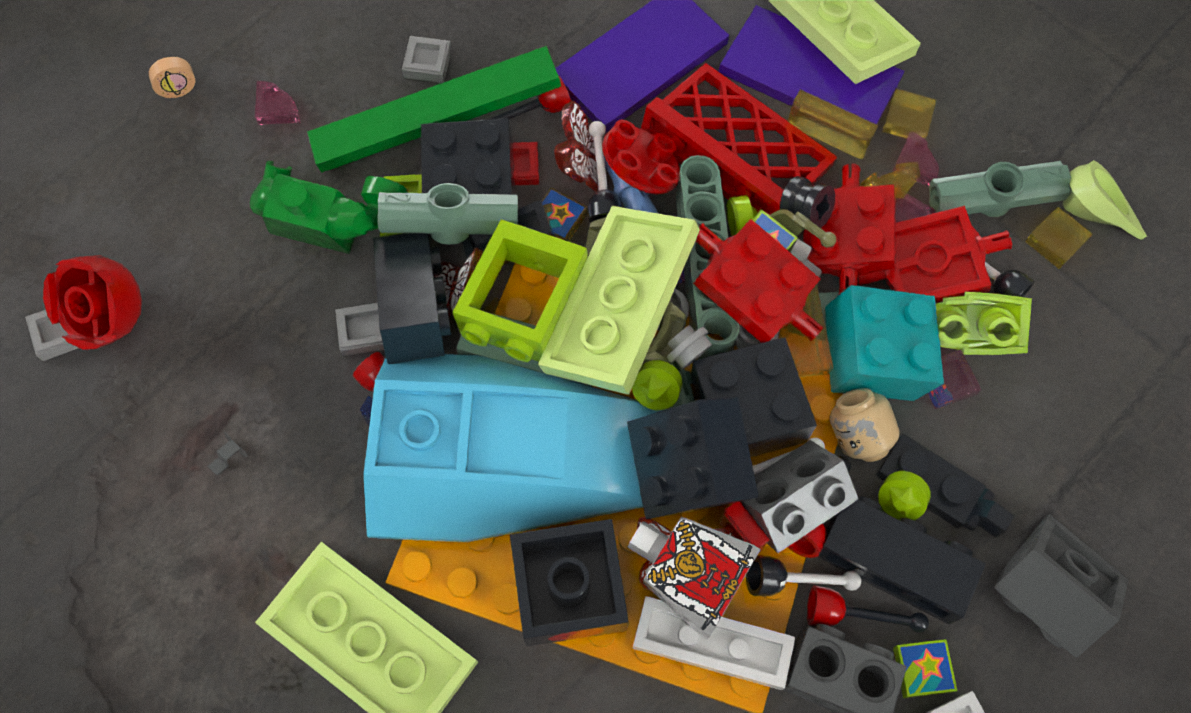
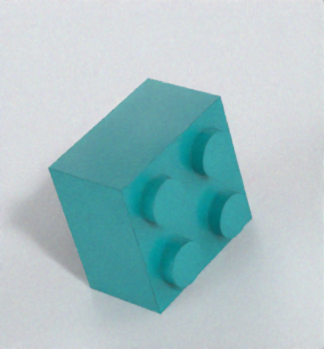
[825,285,944,401]

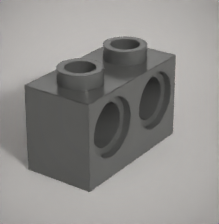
[740,440,858,553]
[783,624,907,713]

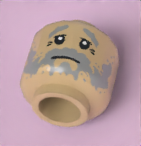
[830,388,900,462]

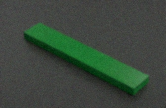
[307,46,561,173]

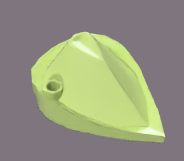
[1063,160,1147,240]

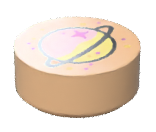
[148,57,195,98]

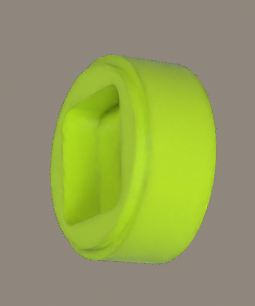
[727,195,758,236]
[632,360,683,410]
[878,471,931,521]

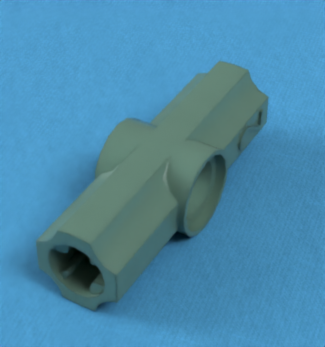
[929,161,1071,217]
[378,183,518,245]

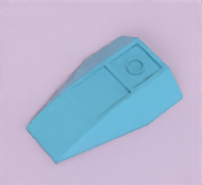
[364,354,667,542]

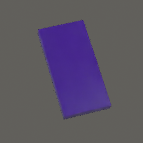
[556,0,729,133]
[719,5,905,141]

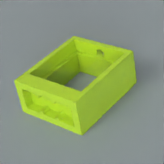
[453,219,588,362]

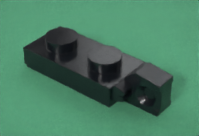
[876,434,1015,537]

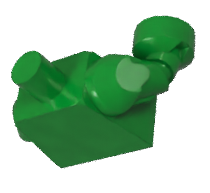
[250,161,409,254]

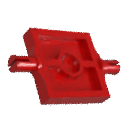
[803,164,896,295]
[858,206,1012,303]
[693,219,824,343]

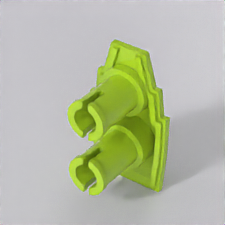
[935,292,1032,355]

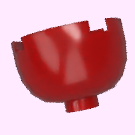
[43,255,142,350]

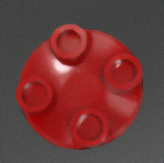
[602,119,680,194]

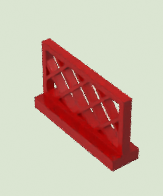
[641,63,837,215]

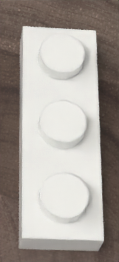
[632,596,795,690]

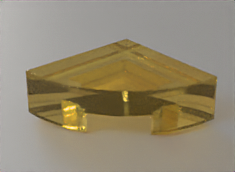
[860,162,921,198]

